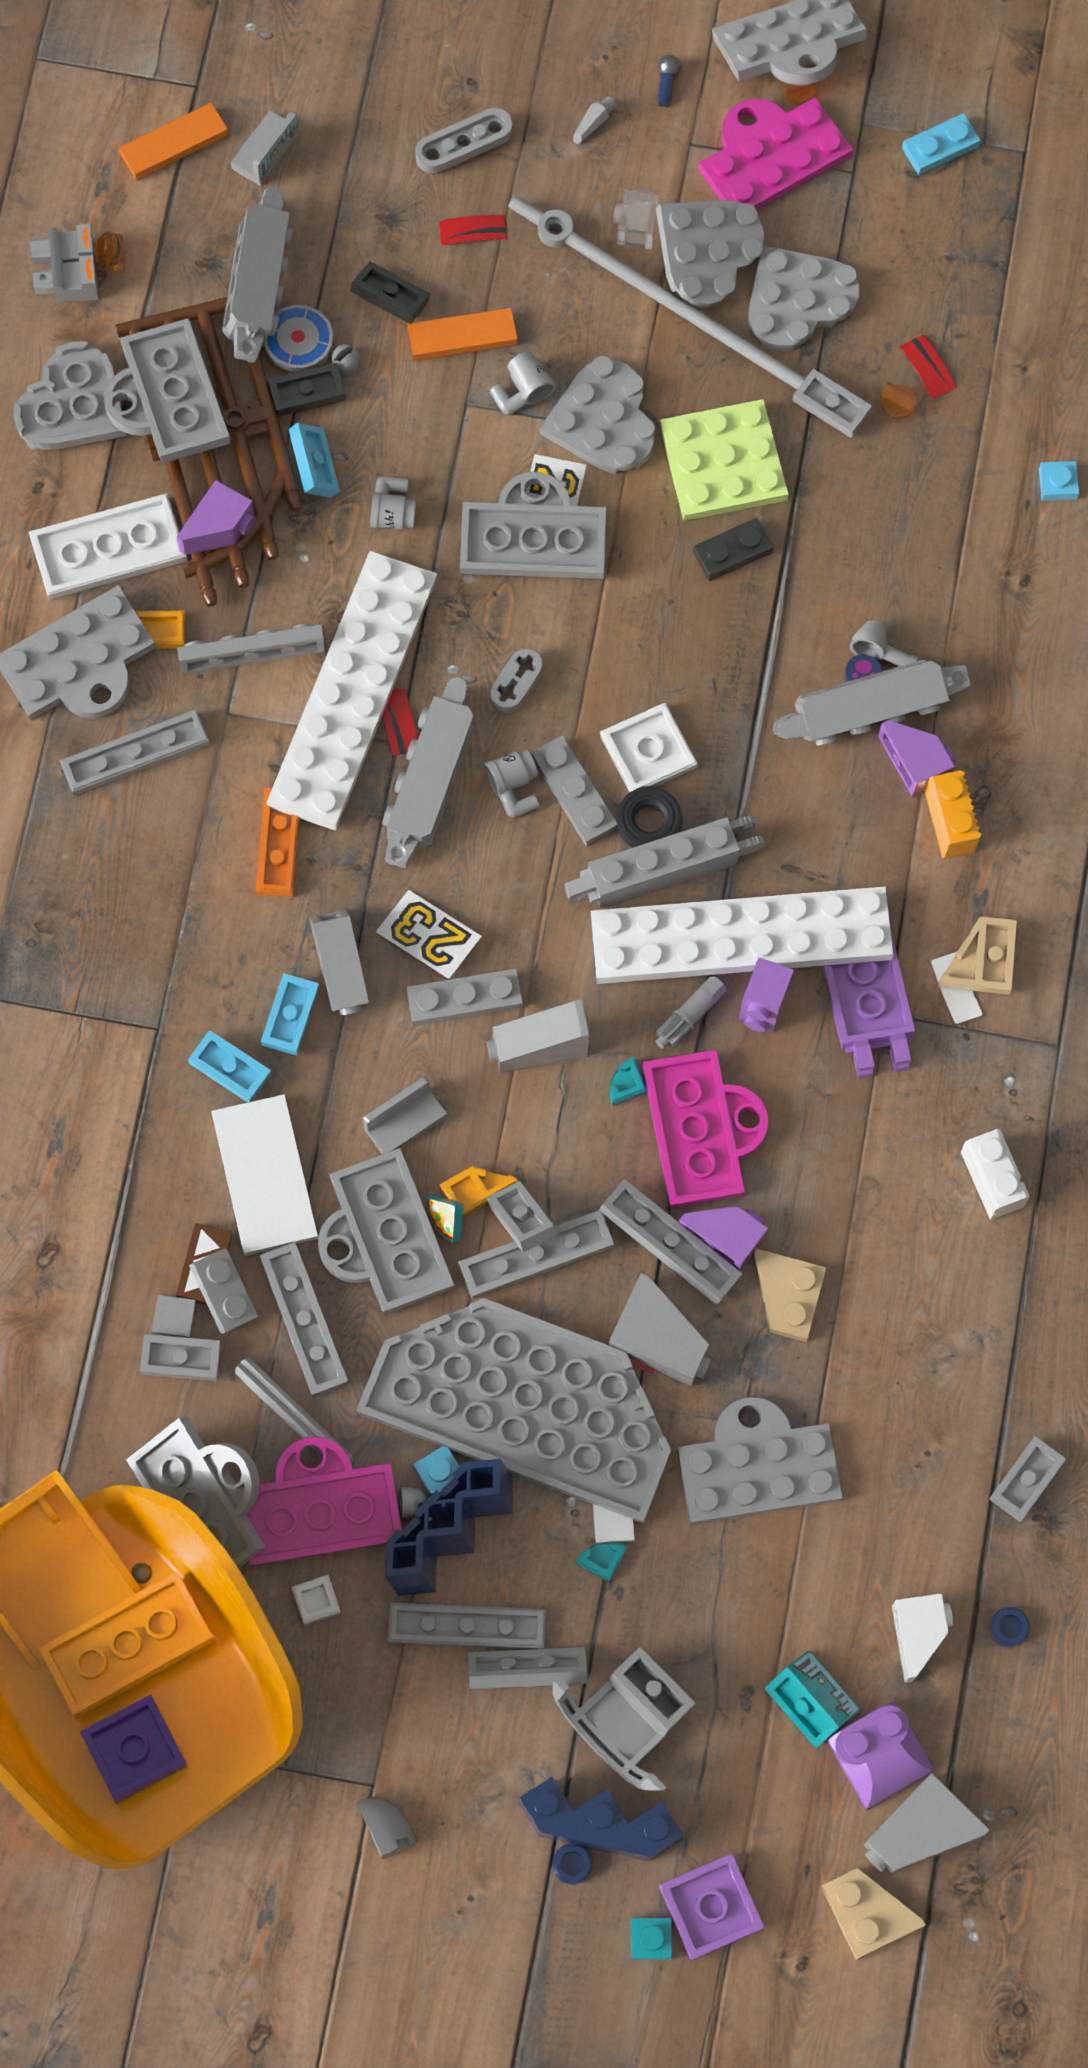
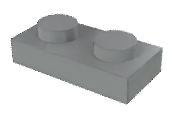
[487,1181,556,1252]
[189,1248,258,1334]
[140,1334,221,1381]
[989,1436,1066,1522]

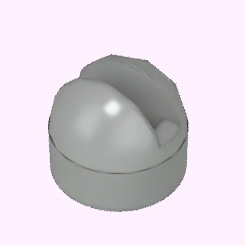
[332,344,360,376]
[398,1487,426,1519]

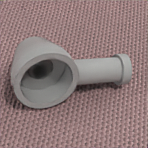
[850,620,918,666]

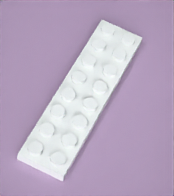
[267,551,437,831]
[591,887,893,984]

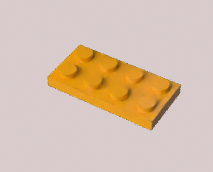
[39,1571,215,1719]

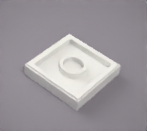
[600,703,698,793]

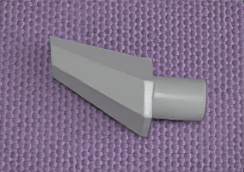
[573,97,617,145]

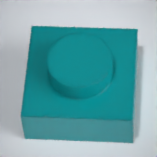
[631,1918,672,1960]

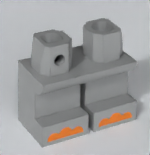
[30,223,99,302]

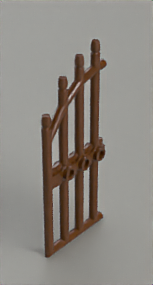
[115,297,302,607]

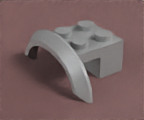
[553,1647,696,1792]

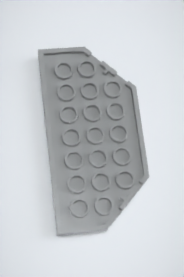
[356,1298,671,1524]

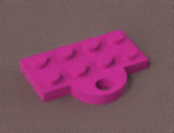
[699,97,853,210]
[642,1050,768,1209]
[246,1437,402,1566]

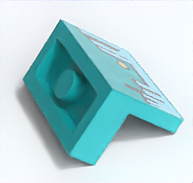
[765,1651,860,1748]

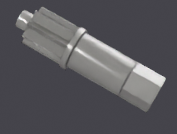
[656,976,727,1049]

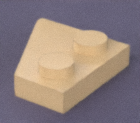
[939,916,1017,995]
[753,1248,826,1342]
[821,1868,926,1960]

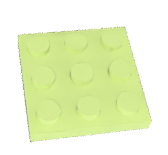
[659,399,789,521]

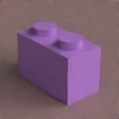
[738,957,794,1032]

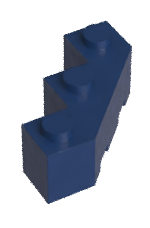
[385,1459,513,1596]
[518,1777,684,1861]

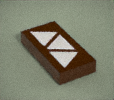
[176,1223,233,1305]

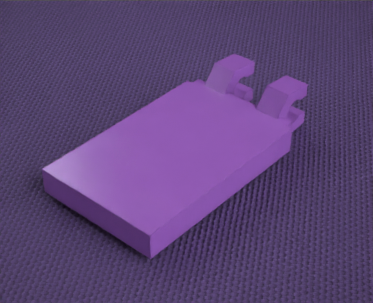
[822,932,915,1078]

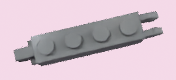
[222,186,293,363]
[773,659,971,745]
[383,676,473,869]
[564,815,765,908]

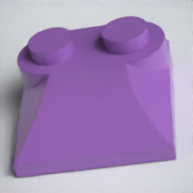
[826,1700,934,1810]

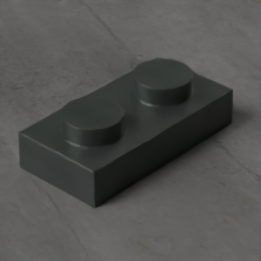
[350,261,430,324]
[268,363,346,416]
[693,518,774,581]

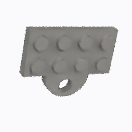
[712,0,867,85]
[104,319,231,463]
[460,472,606,579]
[0,585,156,720]
[318,1148,454,1315]
[677,1397,843,1525]
[126,1416,266,1569]

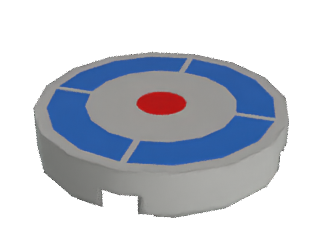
[264,305,334,373]

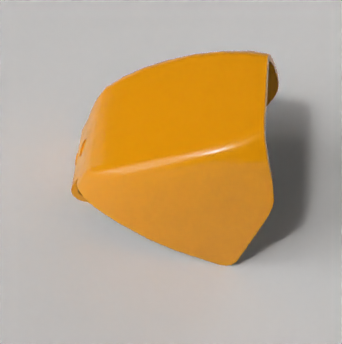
[0,1469,303,1869]

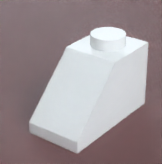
[892,1593,953,1683]

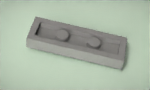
[531,736,617,846]
[406,969,523,1026]
[468,1647,587,1690]

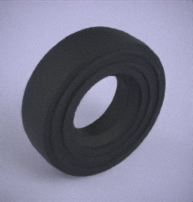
[616,786,682,848]

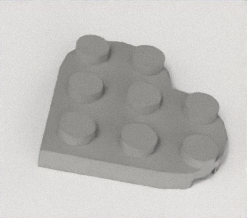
[656,200,764,308]
[748,246,859,352]
[13,342,127,450]
[540,356,655,474]

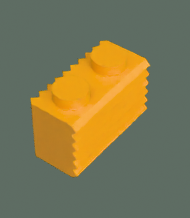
[925,770,982,859]

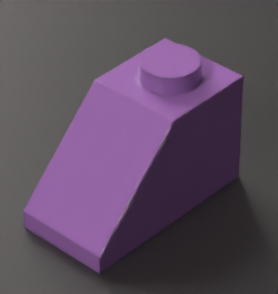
[177,480,256,555]
[878,720,956,797]
[679,1206,768,1271]

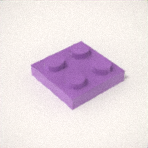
[659,1853,764,1961]

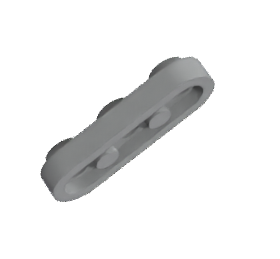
[415,108,512,173]

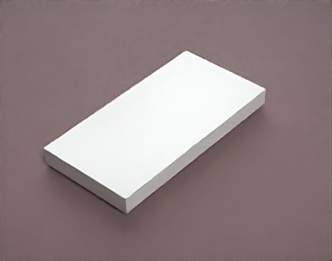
[29,493,188,600]
[211,1094,318,1256]

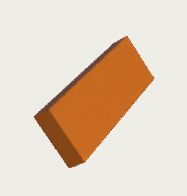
[119,103,228,180]
[407,308,517,361]
[256,788,300,897]

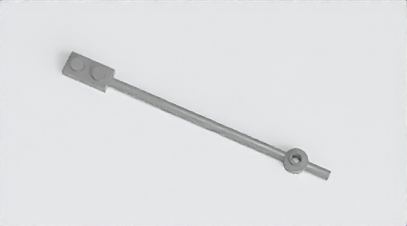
[508,195,872,438]

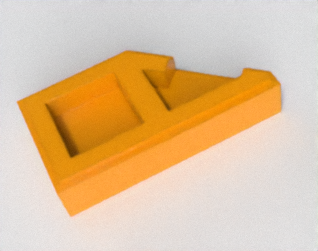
[440,1166,518,1217]

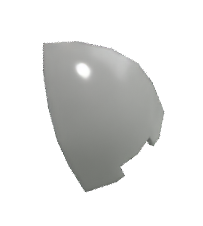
[356,1798,418,1859]

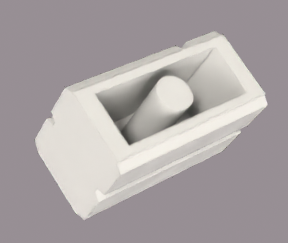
[961,1129,1030,1220]

